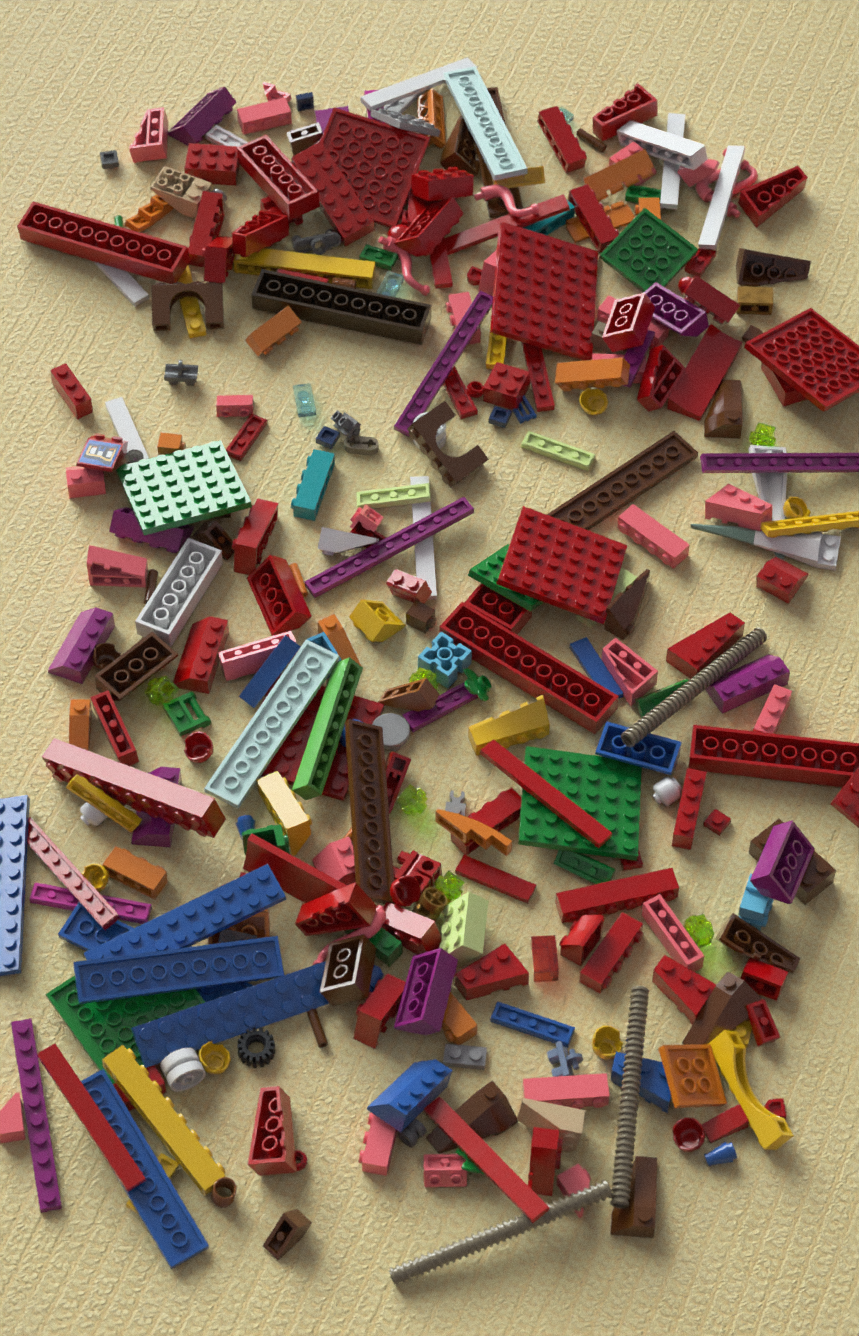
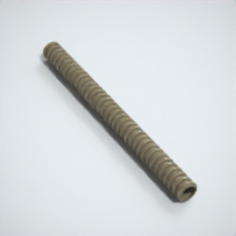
[621,627,767,748]
[610,986,649,1208]
[389,1180,612,1286]

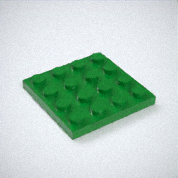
[600,207,698,292]
[468,544,543,611]

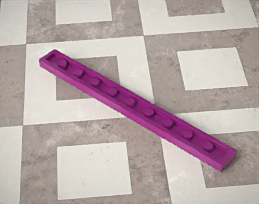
[394,290,493,437]
[700,453,859,473]
[304,497,474,598]
[11,1018,62,1213]

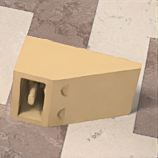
[150,166,212,219]

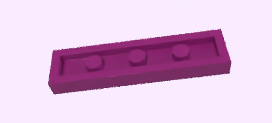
[622,330,655,388]
[402,682,478,732]

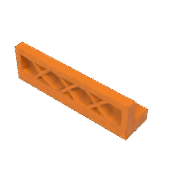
[417,89,446,149]

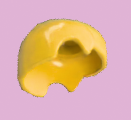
[579,388,609,415]
[783,497,811,519]
[82,863,109,893]
[591,1026,623,1059]
[199,1041,231,1074]

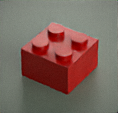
[483,362,530,410]

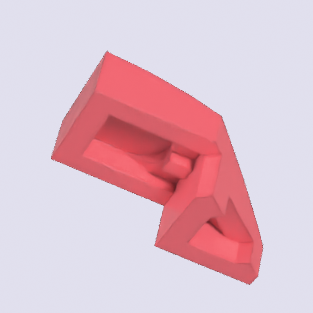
[263,82,292,103]

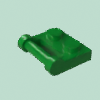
[163,692,211,737]

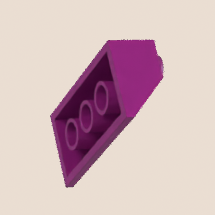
[168,86,237,146]
[644,282,709,337]
[109,507,194,553]
[47,607,115,684]
[705,654,790,714]
[131,767,182,848]
[750,820,815,904]
[394,948,458,1035]

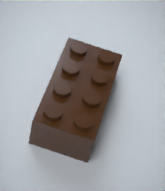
[749,819,836,905]

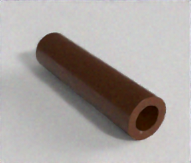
[576,128,607,152]
[144,569,158,604]
[307,1008,328,1048]

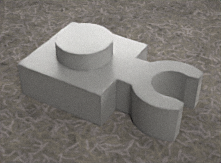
[445,790,466,816]

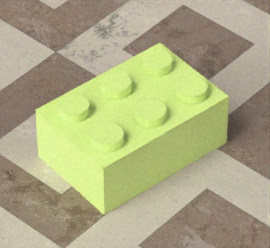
[439,892,489,968]

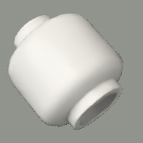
[652,777,683,806]
[80,802,108,826]

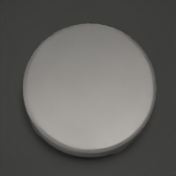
[372,713,410,751]

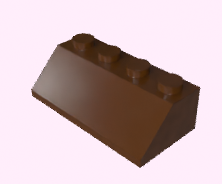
[94,632,178,701]

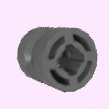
[397,1119,427,1148]

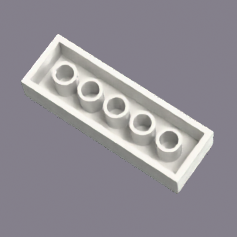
[135,538,223,647]

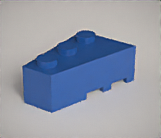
[610,1052,671,1114]

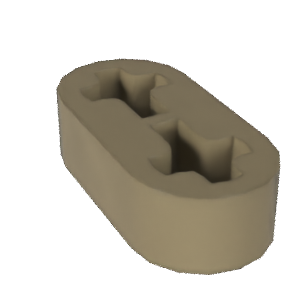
[344,435,379,456]

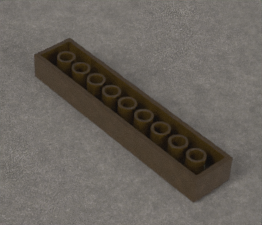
[251,269,432,345]

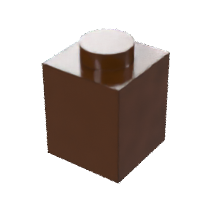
[406,600,437,634]

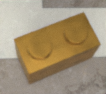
[736,286,773,315]

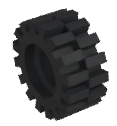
[237,1027,275,1068]

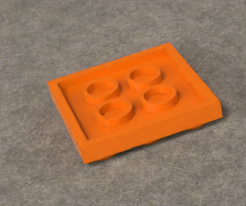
[658,1044,727,1108]

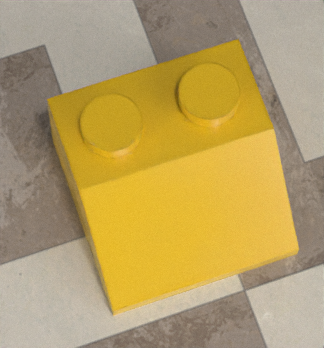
[349,600,406,642]

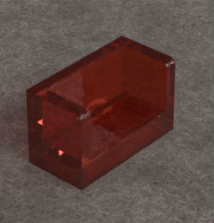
[530,935,559,982]

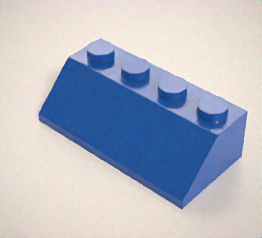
[595,721,682,775]
[367,1059,453,1132]

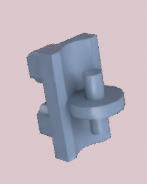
[547,1041,583,1077]

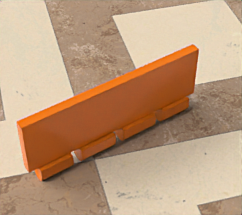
[583,149,654,202]
[566,201,635,243]

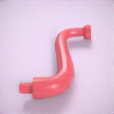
[696,148,727,203]
[726,160,758,218]
[474,185,539,217]
[378,236,430,296]
[312,905,386,966]

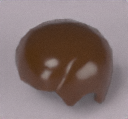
[92,642,121,671]

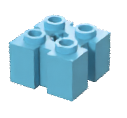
[418,632,472,689]
[738,874,774,931]

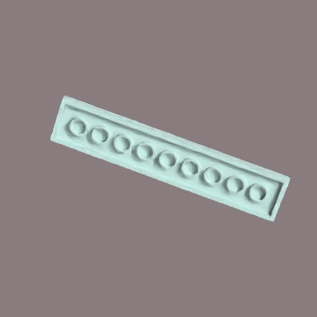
[444,66,527,181]
[204,640,339,809]

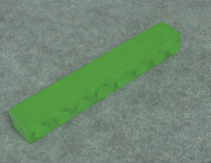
[292,657,363,800]

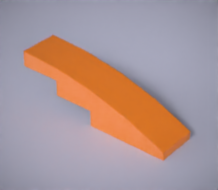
[125,194,174,232]
[435,809,512,856]

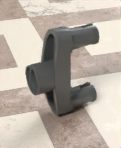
[291,229,341,255]

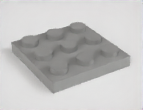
[370,108,440,137]

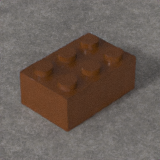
[320,934,377,1006]

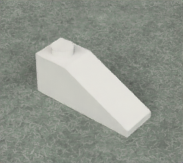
[317,527,379,556]

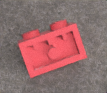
[216,395,253,417]
[350,504,384,531]
[423,1154,467,1187]

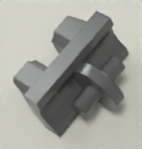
[164,360,198,386]
[331,410,361,439]

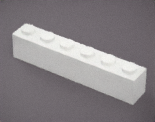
[617,120,708,170]

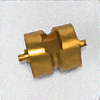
[412,887,448,923]

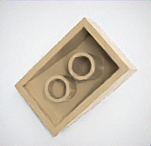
[517,1098,585,1151]

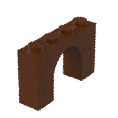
[151,281,224,331]
[407,401,489,488]

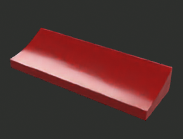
[667,324,743,421]
[242,834,347,903]

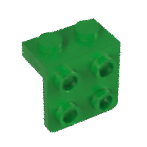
[242,824,290,855]

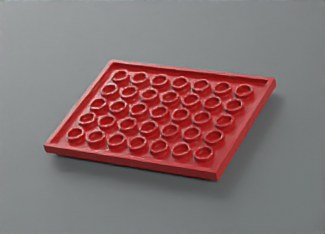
[490,221,598,361]

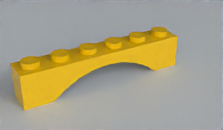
[708,1030,794,1150]

